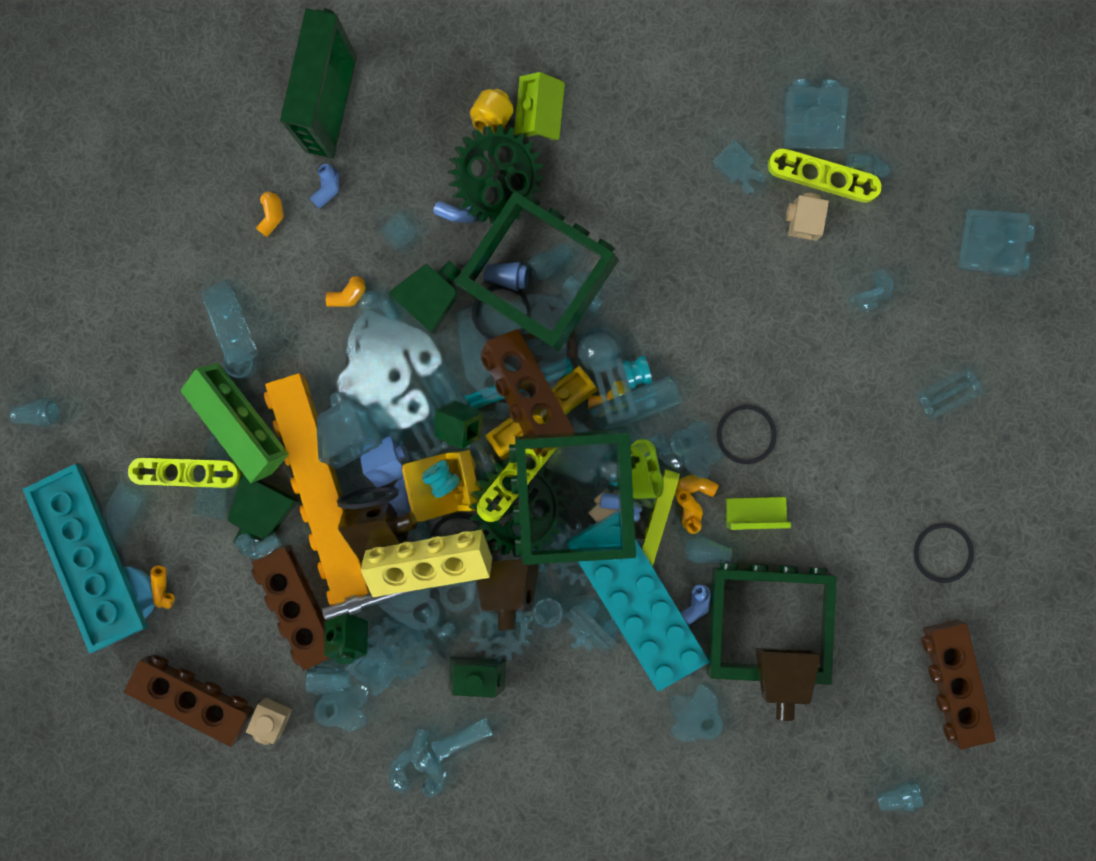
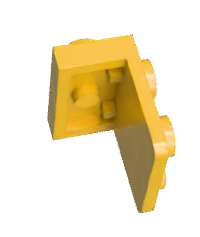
[402,450,481,522]

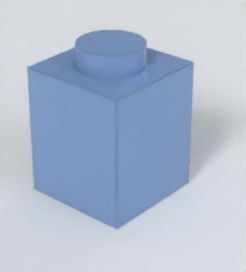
[359,436,410,488]

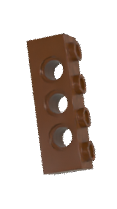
[481,328,575,456]
[251,545,330,671]
[921,619,996,750]
[123,655,254,747]

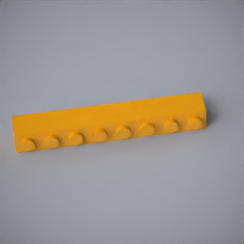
[264,373,370,606]

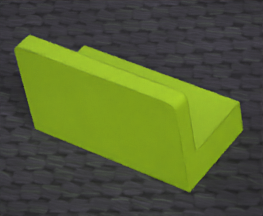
[514,72,565,140]
[725,497,791,530]

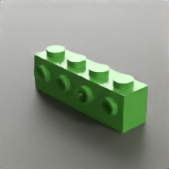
[180,363,289,483]

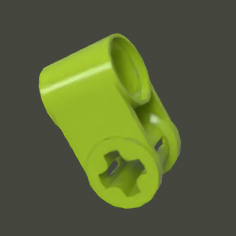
[631,439,664,500]

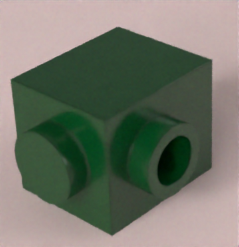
[434,400,483,449]
[324,613,368,664]

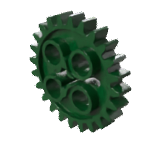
[447,125,544,224]
[469,459,567,557]

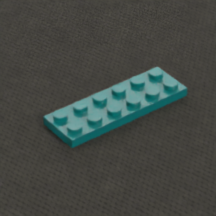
[23,464,148,654]
[566,510,709,692]

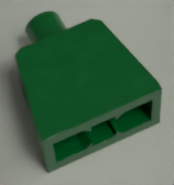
[389,260,461,334]
[228,475,299,550]
[448,657,506,698]

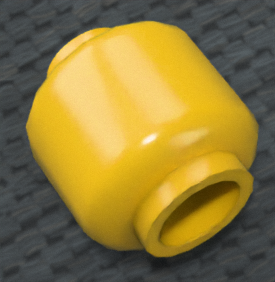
[470,89,514,133]

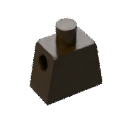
[338,502,417,564]
[476,559,539,631]
[756,648,820,721]

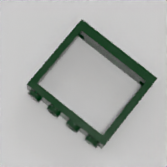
[280,8,357,159]
[455,191,619,352]
[509,429,636,565]
[707,562,837,685]

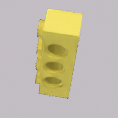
[360,530,492,597]

